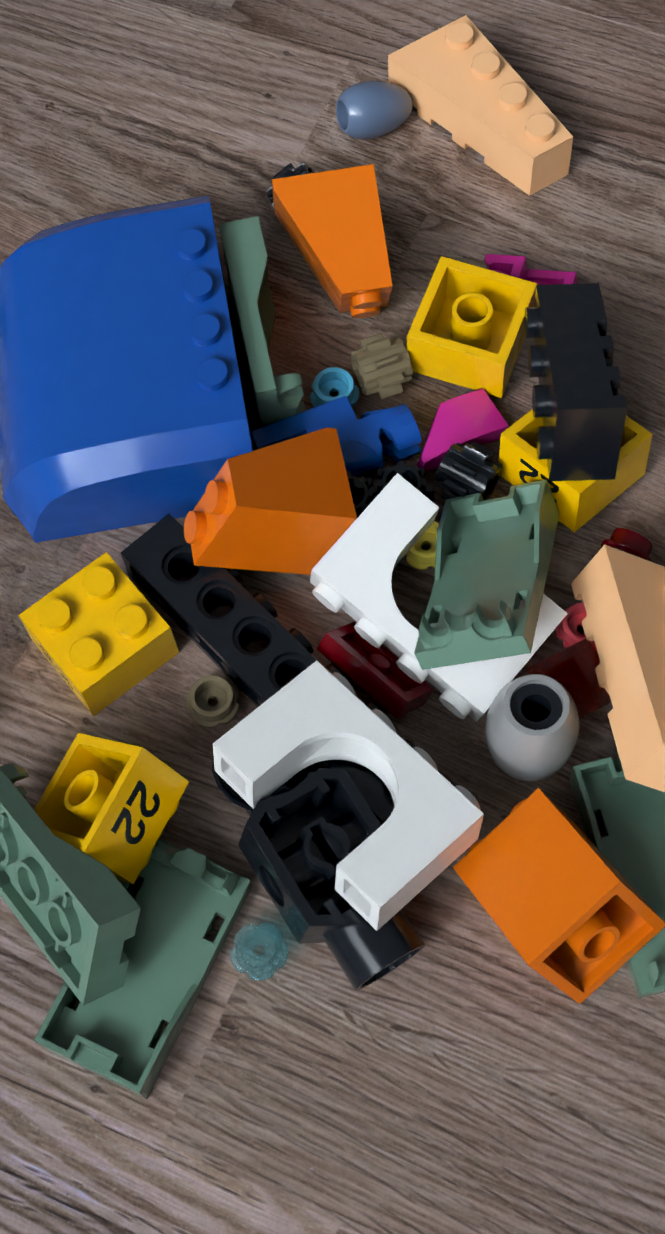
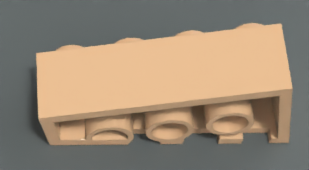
[388,15,573,196]
[571,544,665,792]

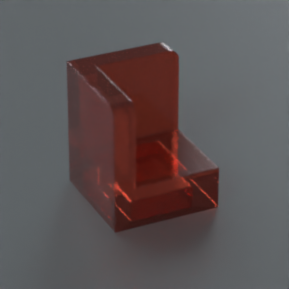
[528,638,611,719]

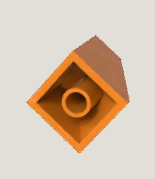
[272,164,393,318]
[184,427,357,575]
[453,788,665,1004]

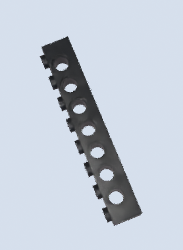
[121,514,455,825]

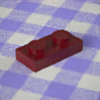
[317,622,434,718]

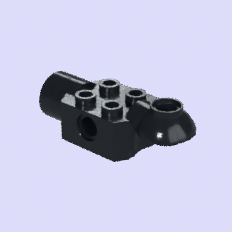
[212,756,425,991]

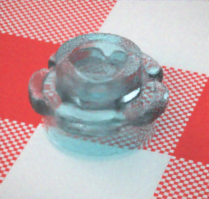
[230,923,288,981]

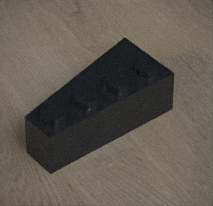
[525,283,627,481]

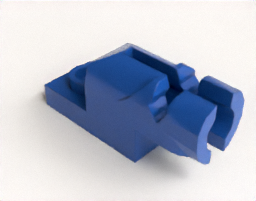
[250,396,422,476]

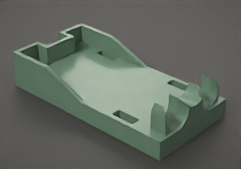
[219,216,306,428]
[414,479,559,670]
[569,757,665,999]
[0,764,141,1005]
[33,839,253,1099]

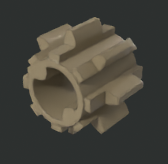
[350,333,413,400]

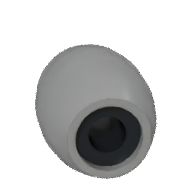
[485,674,579,782]

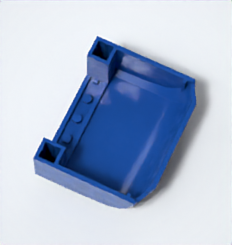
[0,195,253,543]

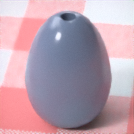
[336,81,413,139]

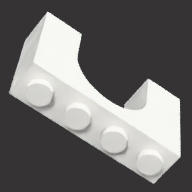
[310,473,568,722]
[213,660,484,931]

